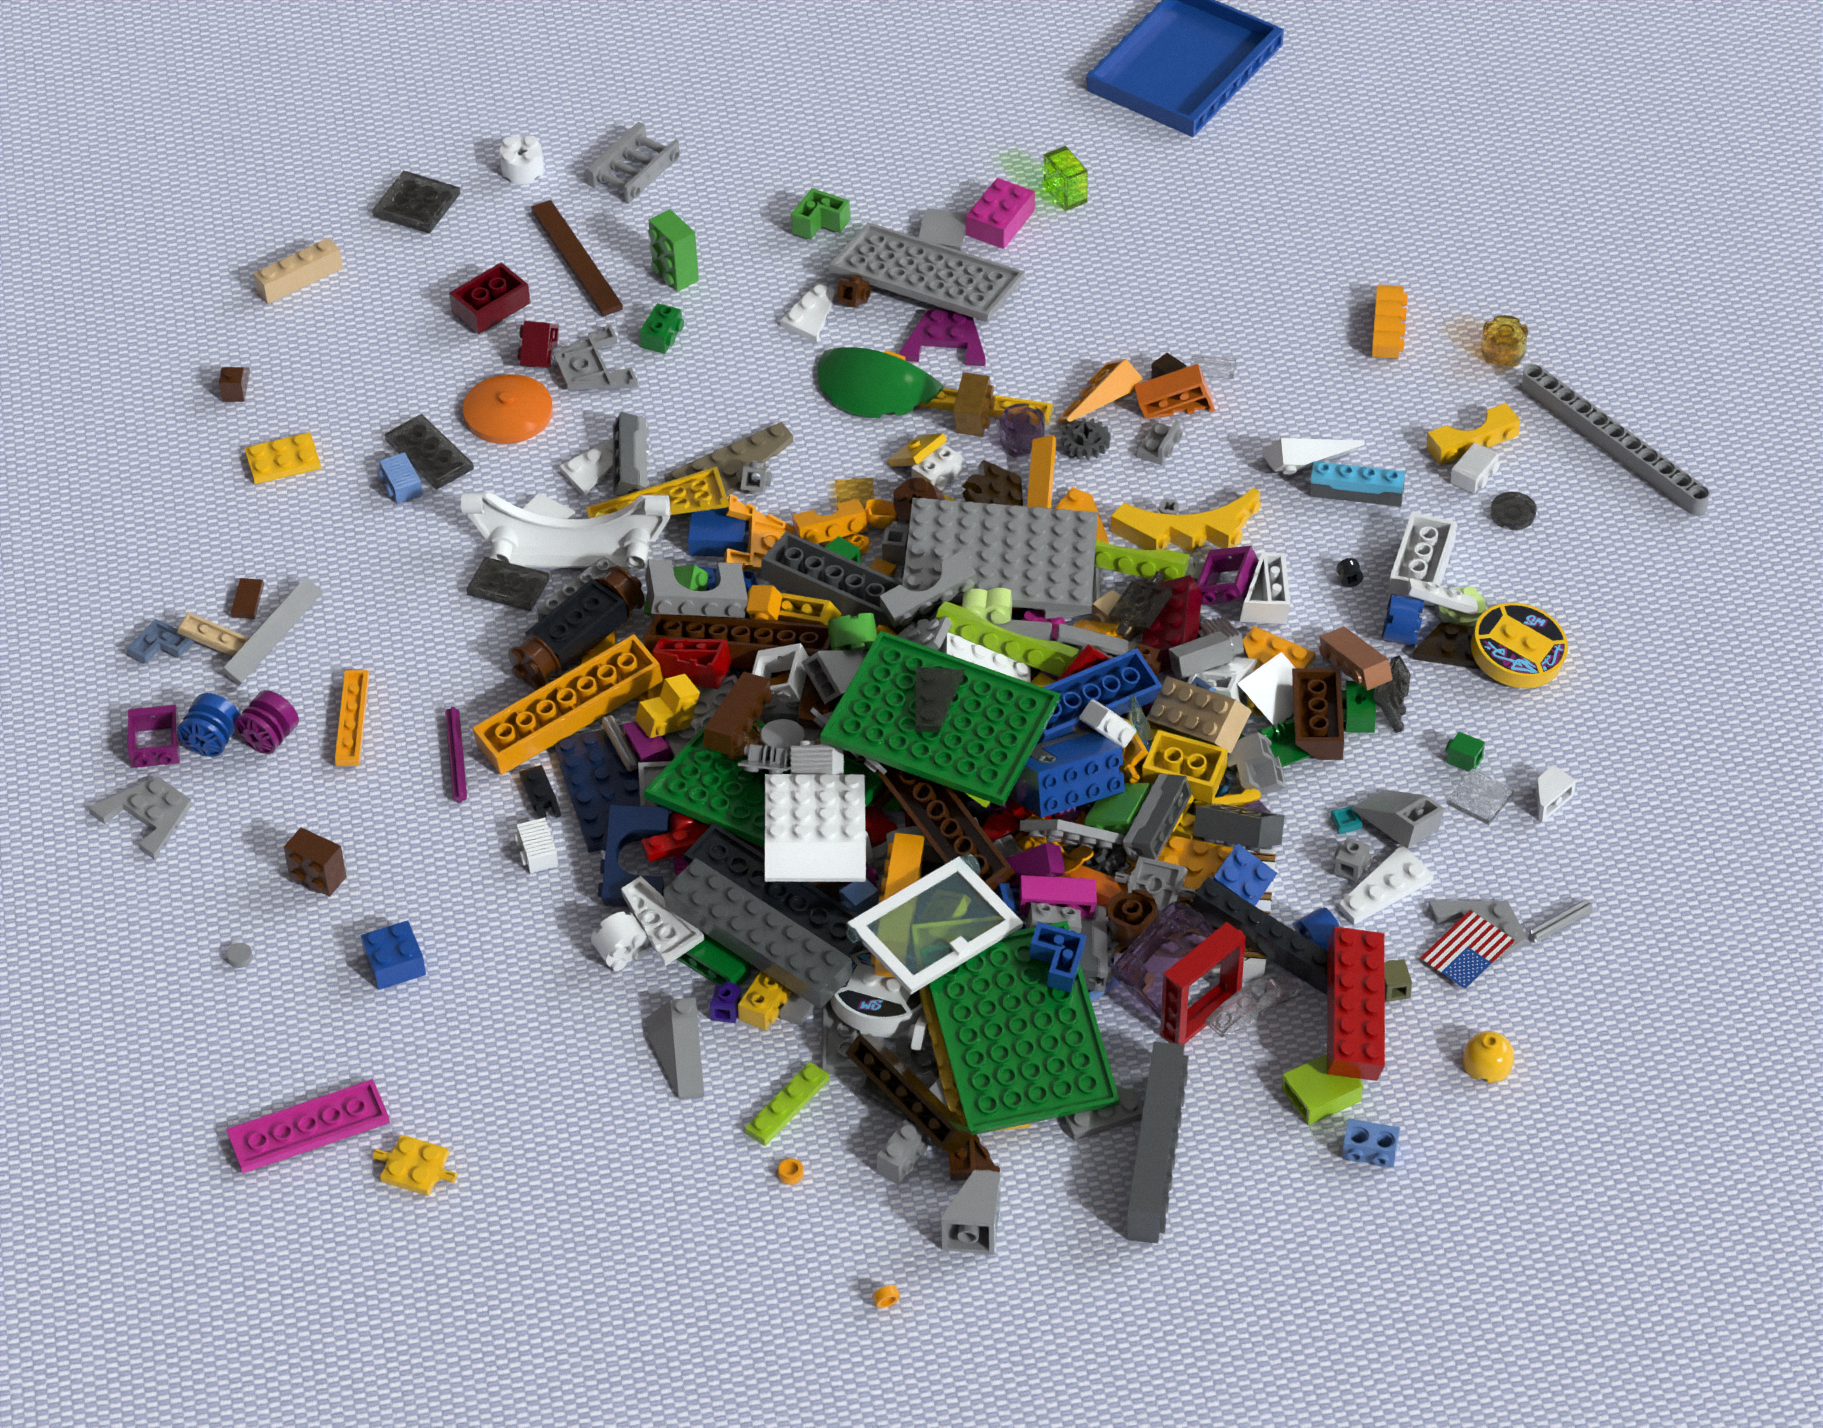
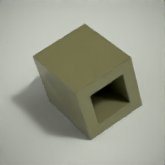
[1385,959,1412,1002]

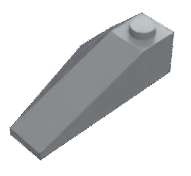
[647,997,705,1099]

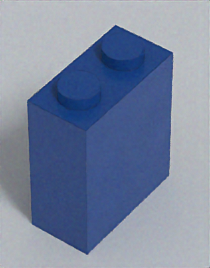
[688,508,749,557]

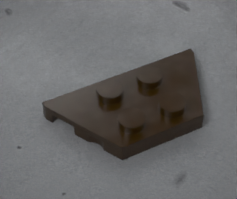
[1413,622,1481,669]

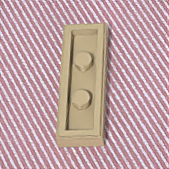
[177,612,250,657]

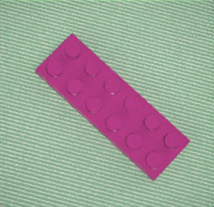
[226,1079,390,1174]

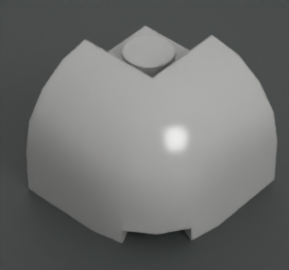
[1228,732,1286,795]

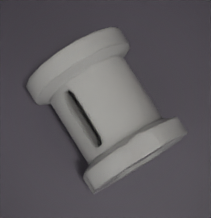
[1159,499,1179,515]

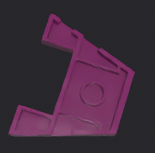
[899,310,986,366]

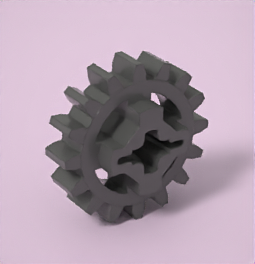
[1061,418,1111,460]
[1082,844,1127,876]

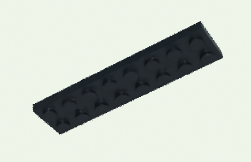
[684,823,875,957]

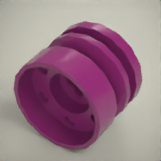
[234,690,299,754]

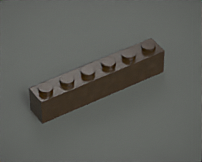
[845,1033,973,1153]

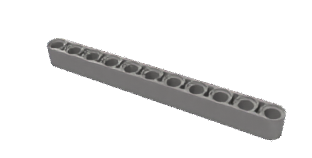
[1521,364,1710,516]

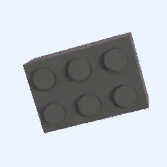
[1193,803,1285,851]

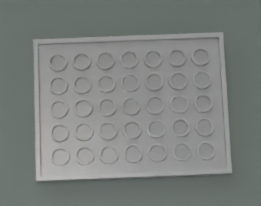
[902,498,1098,613]

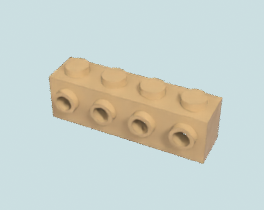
[253,238,343,304]

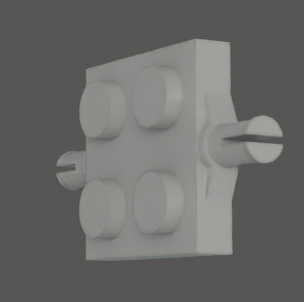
[1114,856,1197,916]

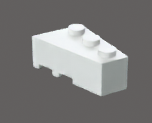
[1240,552,1290,624]

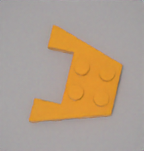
[724,494,795,570]

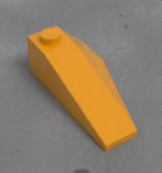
[1058,359,1143,423]

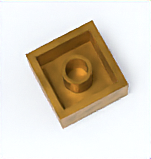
[953,372,995,437]

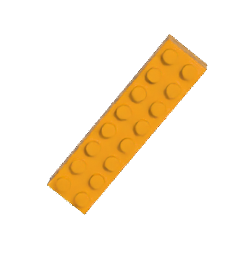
[472,634,663,775]

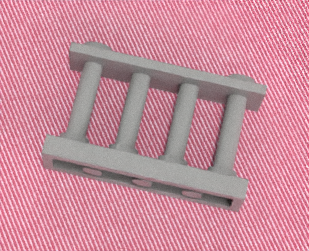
[586,122,680,204]

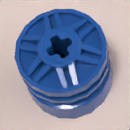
[177,693,240,757]

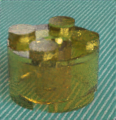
[1481,315,1528,367]

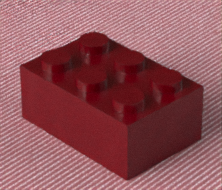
[449,262,530,334]

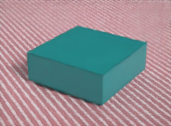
[1331,805,1362,834]

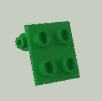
[1258,717,1312,767]

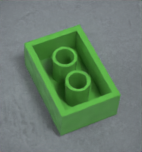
[648,209,699,292]

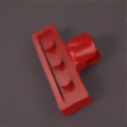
[641,811,742,862]

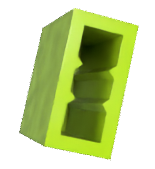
[1282,1054,1364,1126]

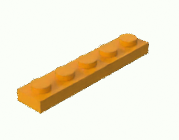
[335,670,369,766]

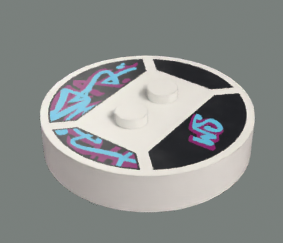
[830,950,925,1034]

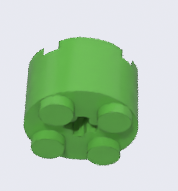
[827,613,877,651]

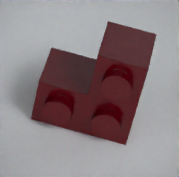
[517,321,559,368]

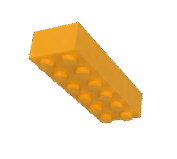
[870,833,925,978]

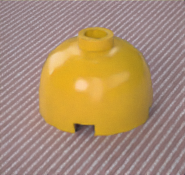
[1463,1031,1514,1083]

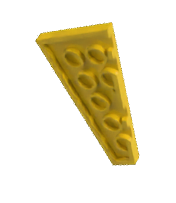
[586,467,730,518]

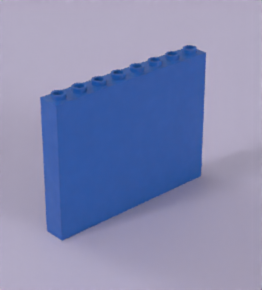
[1086,0,1284,137]

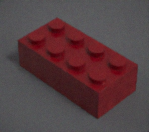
[1142,575,1202,672]

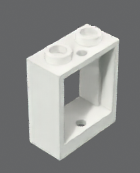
[752,643,809,707]

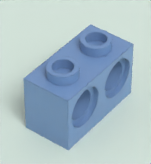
[1342,1119,1400,1167]

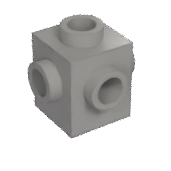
[738,460,772,495]
[1334,838,1372,882]

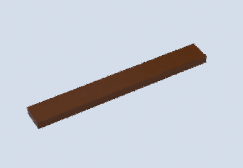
[531,200,623,317]

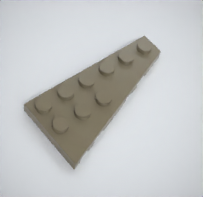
[664,422,793,513]

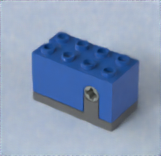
[1010,728,1125,818]

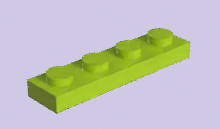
[745,1061,830,1146]

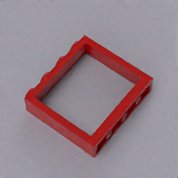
[1160,922,1246,1045]

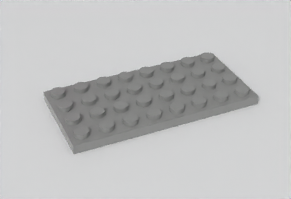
[829,222,1025,322]

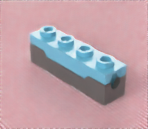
[1310,461,1405,507]

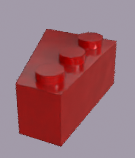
[653,638,732,690]

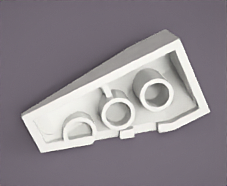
[1263,438,1365,474]

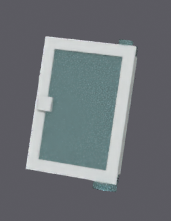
[846,853,1023,994]

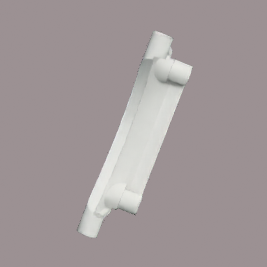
[461,493,671,570]

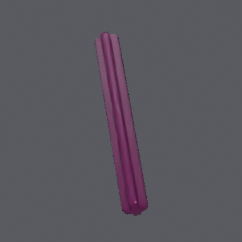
[445,707,467,803]

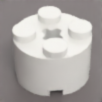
[499,136,544,185]
[591,912,649,971]

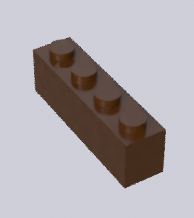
[704,672,773,755]

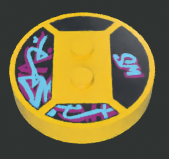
[1470,603,1568,688]

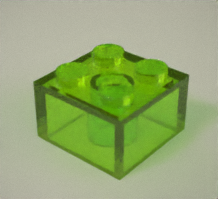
[1042,146,1088,211]

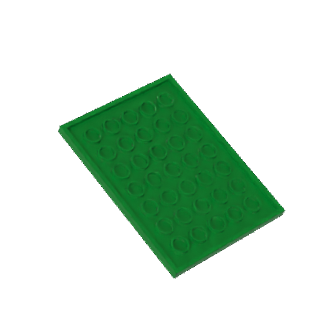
[820,631,1061,806]
[644,717,886,848]
[920,921,1120,1136]

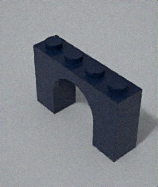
[598,805,671,907]

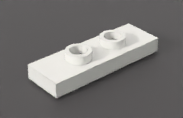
[1407,578,1478,615]

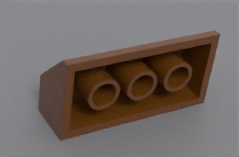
[1292,668,1344,760]

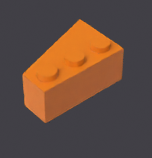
[1134,364,1215,419]

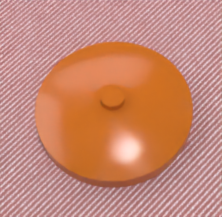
[463,374,553,444]

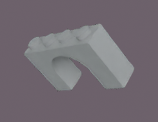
[645,559,748,618]

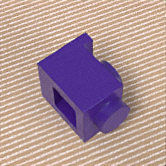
[710,982,742,1023]

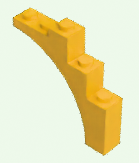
[1111,488,1261,553]

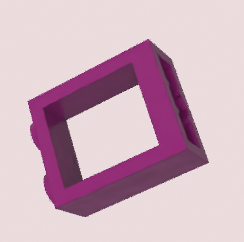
[1196,545,1259,606]
[128,705,180,768]

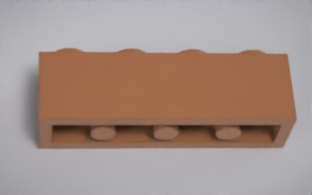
[1319,626,1393,691]

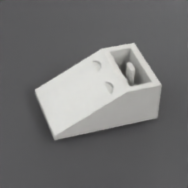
[1187,657,1257,702]

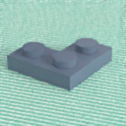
[126,619,194,664]

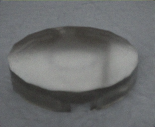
[1490,491,1537,530]

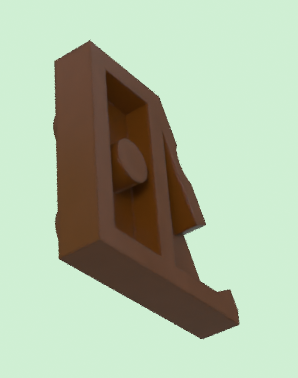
[949,1135,1000,1180]

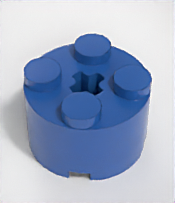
[1382,594,1424,646]
[1292,907,1340,951]

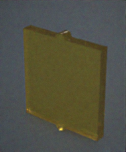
[835,477,875,510]

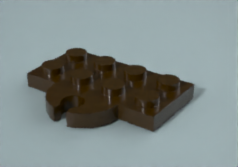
[962,460,1023,506]

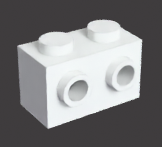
[911,444,963,490]

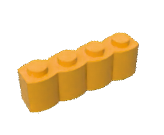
[1372,284,1408,359]

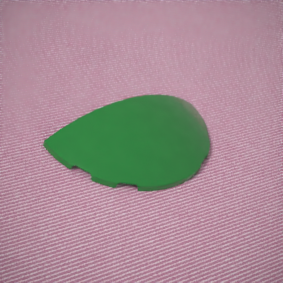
[817,347,944,418]

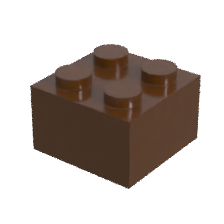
[284,827,347,897]

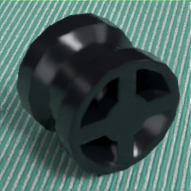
[1336,558,1364,587]

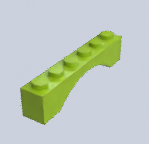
[1094,539,1190,582]
[935,601,1079,677]

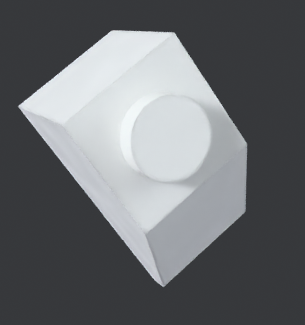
[1536,765,1576,822]

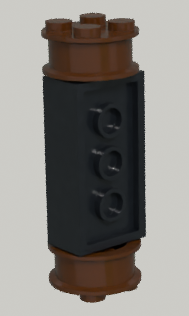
[508,565,645,691]

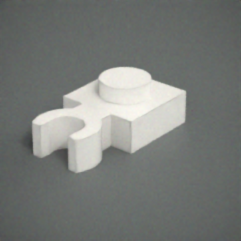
[908,1015,928,1051]

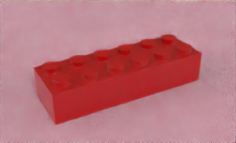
[1327,926,1385,1081]

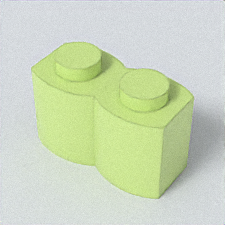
[962,588,1012,624]

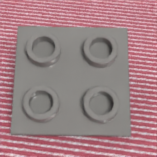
[738,744,791,774]

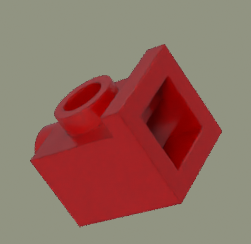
[982,809,1020,843]

